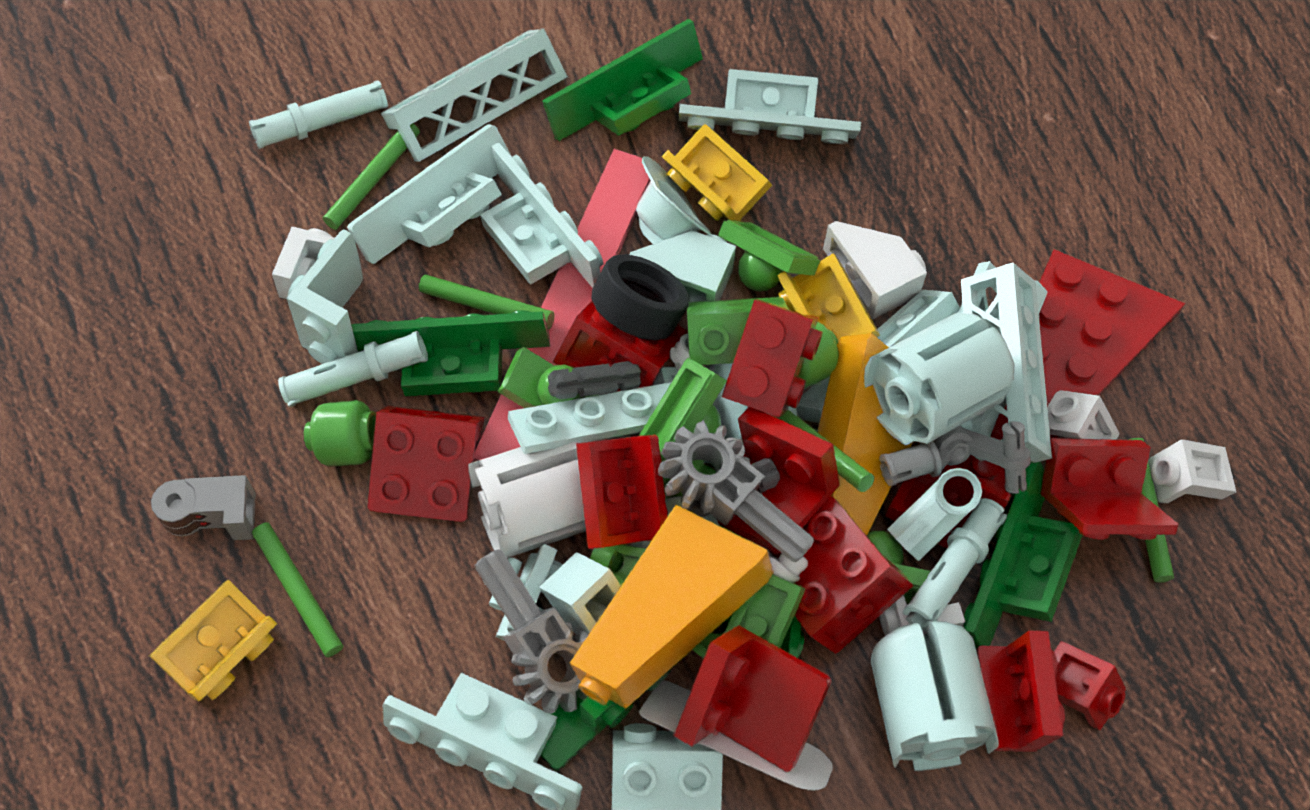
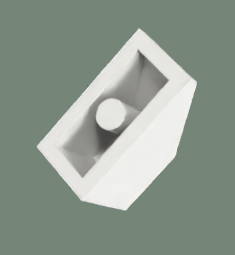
[823,221,927,319]

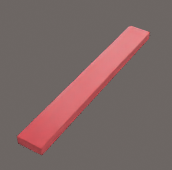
[474,149,651,462]

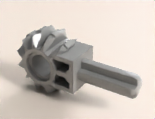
[658,420,814,562]
[475,549,589,713]

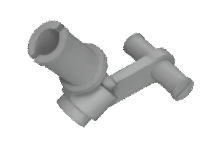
[879,421,1031,493]

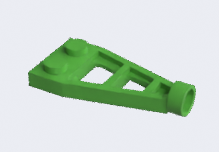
[590,544,806,659]

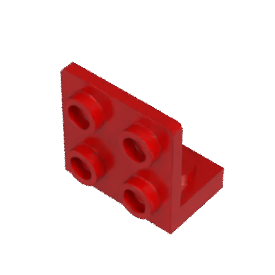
[553,301,688,394]
[367,405,485,522]
[717,407,840,554]
[1040,438,1178,540]
[769,497,914,654]
[674,625,831,772]

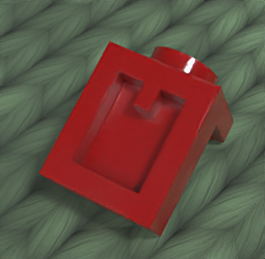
[1054,641,1126,730]

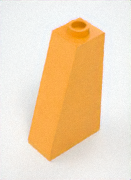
[818,333,913,535]
[570,505,774,709]

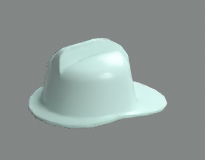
[636,156,711,244]

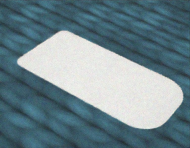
[639,680,833,790]

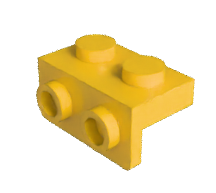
[662,124,772,221]
[777,253,880,342]
[149,580,277,701]

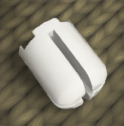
[468,442,586,558]

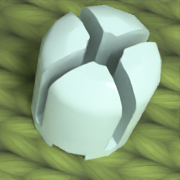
[864,313,1015,445]
[871,621,999,771]

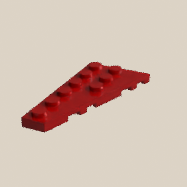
[958,249,1186,492]

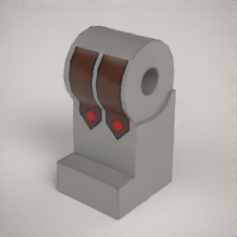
[151,475,256,540]

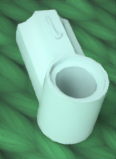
[887,468,982,561]

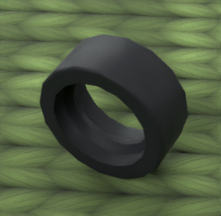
[591,254,689,341]

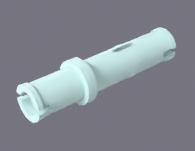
[249,80,388,149]
[278,331,428,407]
[903,498,1007,631]

